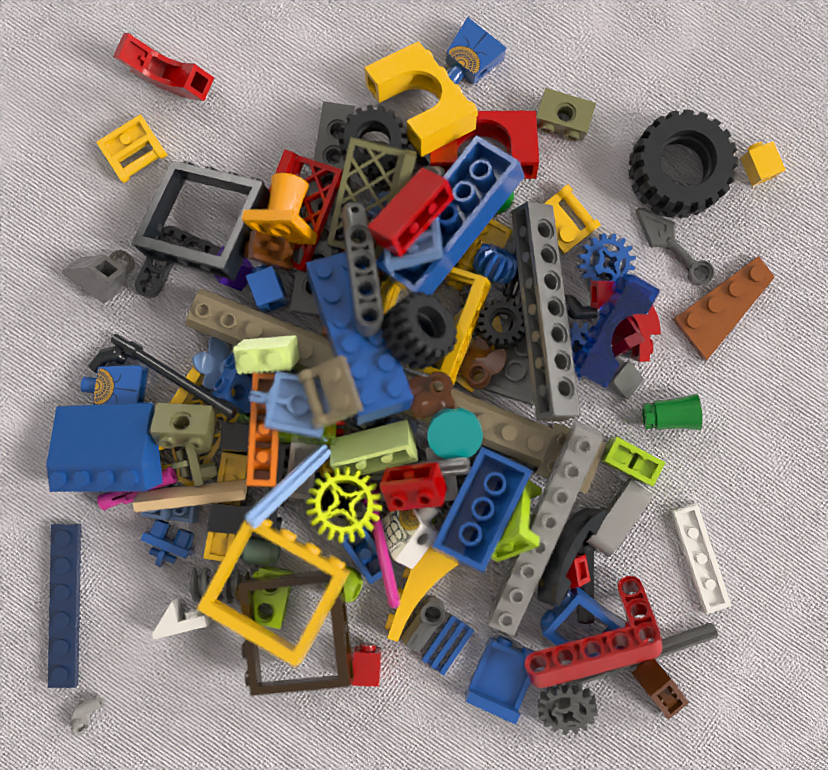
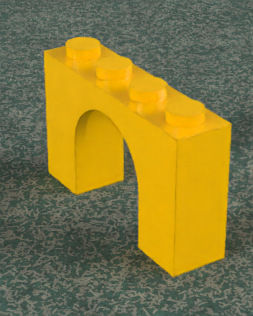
[364,41,478,157]

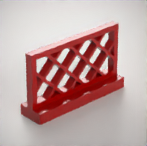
[266,149,343,273]

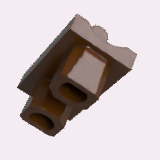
[244,230,295,271]

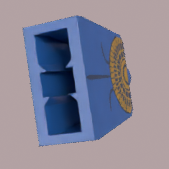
[446,17,507,85]
[81,365,149,405]

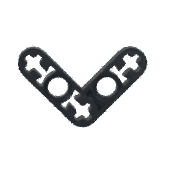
[135,226,221,299]

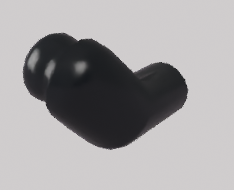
[565,294,598,320]
[88,346,128,373]

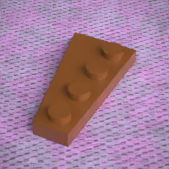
[672,256,775,361]

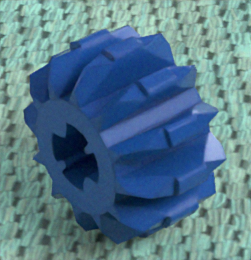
[472,243,518,284]

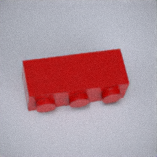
[367,168,454,257]

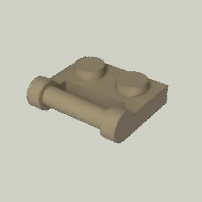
[297,355,363,429]

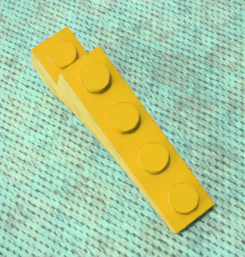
[384,539,459,642]

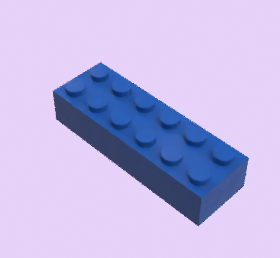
[375,135,525,295]
[306,252,413,425]

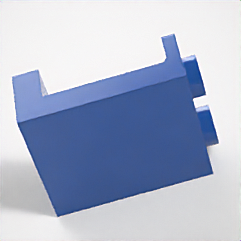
[464,635,536,725]

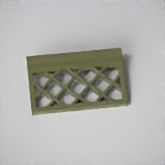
[327,137,416,257]

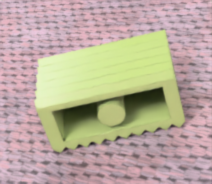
[233,335,300,374]

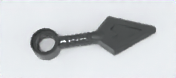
[636,208,715,286]

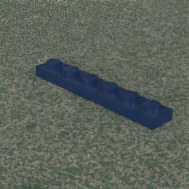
[48,524,81,688]

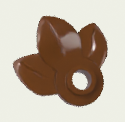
[459,337,507,390]
[408,371,455,419]

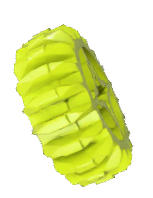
[306,467,382,543]

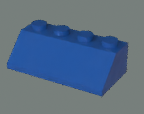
[432,447,532,573]

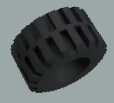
[338,105,408,181]
[381,291,457,370]

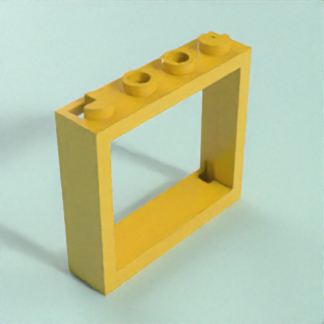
[380,267,492,385]
[197,519,351,667]

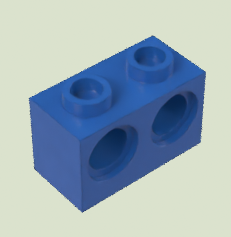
[246,265,290,314]
[212,352,270,414]

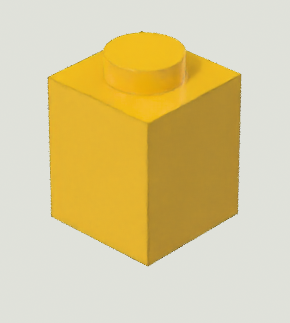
[740,141,786,187]

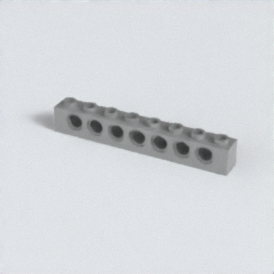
[489,420,603,636]

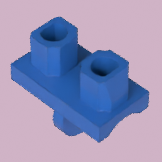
[140,519,195,567]

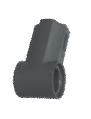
[400,597,445,653]

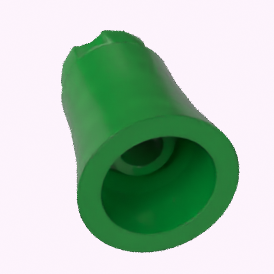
[642,393,703,431]

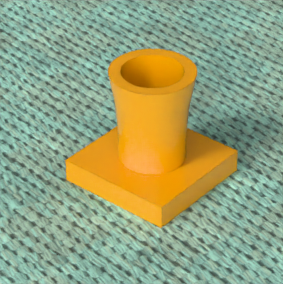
[241,173,317,245]

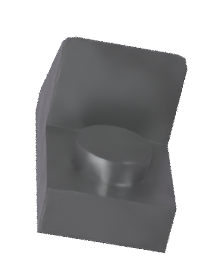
[589,352,644,400]

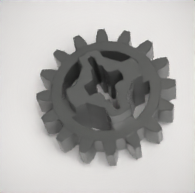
[537,681,598,735]

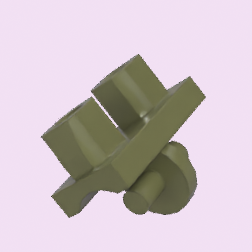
[170,447,218,487]

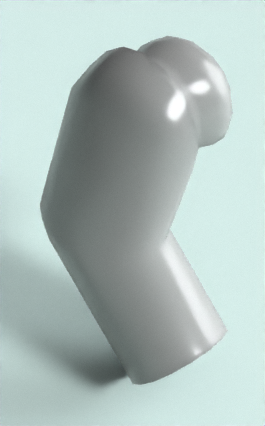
[70,695,104,734]

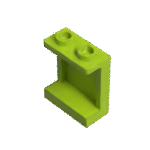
[491,480,542,562]

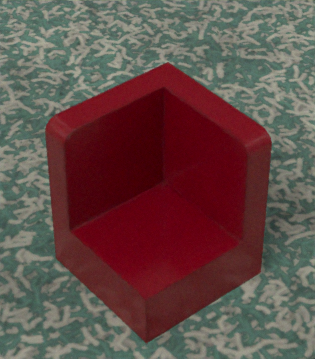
[596,314,645,360]

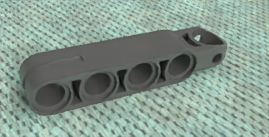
[342,202,383,337]

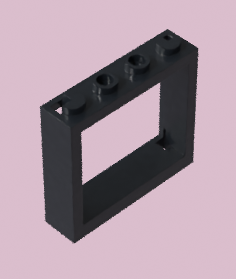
[131,161,270,281]

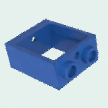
[540,587,626,657]

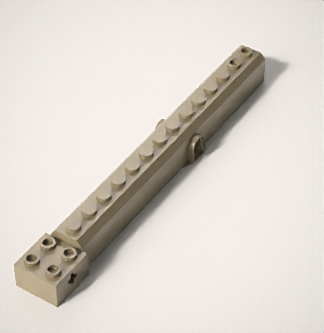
[186,288,607,494]

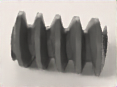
[190,567,250,605]

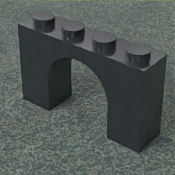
[207,422,292,538]

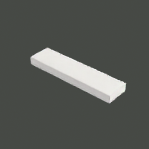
[670,503,731,614]

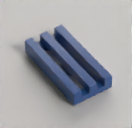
[422,614,474,676]

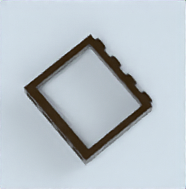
[235,570,354,696]

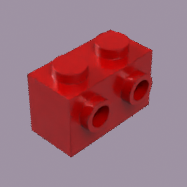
[380,462,447,511]

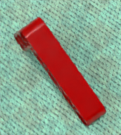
[525,576,663,688]

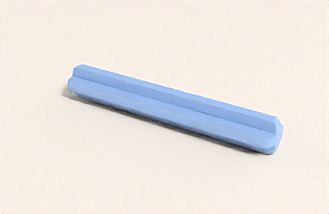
[245,444,331,528]

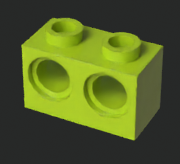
[600,437,666,487]
[253,565,295,629]

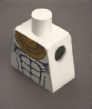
[381,506,440,569]

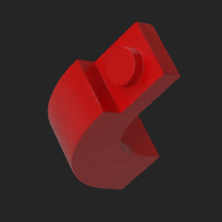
[113,33,215,101]
[590,280,661,362]

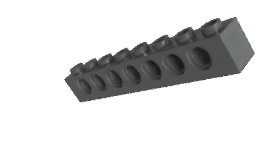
[290,101,356,317]
[511,201,580,422]

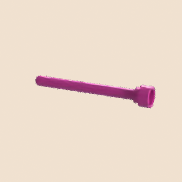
[358,483,400,608]

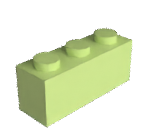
[330,420,417,477]

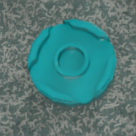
[427,407,483,459]

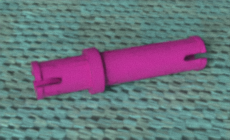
[97,466,177,511]

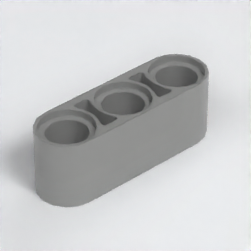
[585,478,653,557]

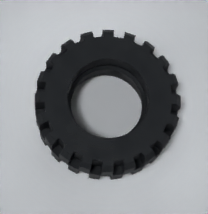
[628,109,738,218]

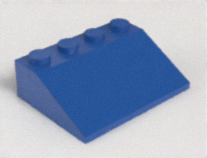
[46,402,163,492]

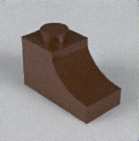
[631,659,689,720]

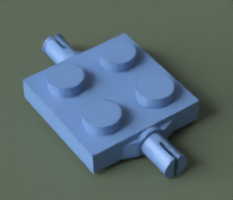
[250,371,346,439]

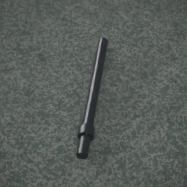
[111,334,237,420]

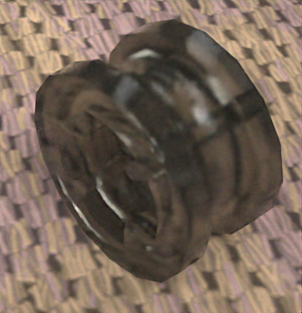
[109,250,135,275]

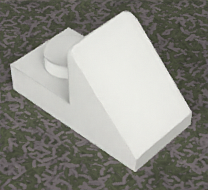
[152,597,212,640]

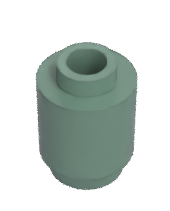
[240,536,281,566]

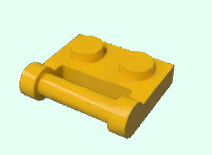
[96,114,168,183]
[544,184,601,255]

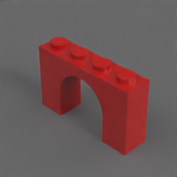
[430,110,539,179]

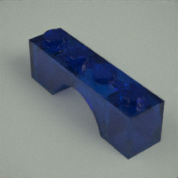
[573,274,661,388]

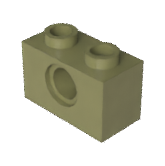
[536,88,596,141]
[150,403,217,450]

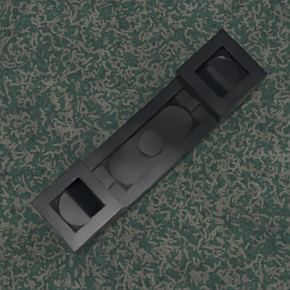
[537,507,608,607]

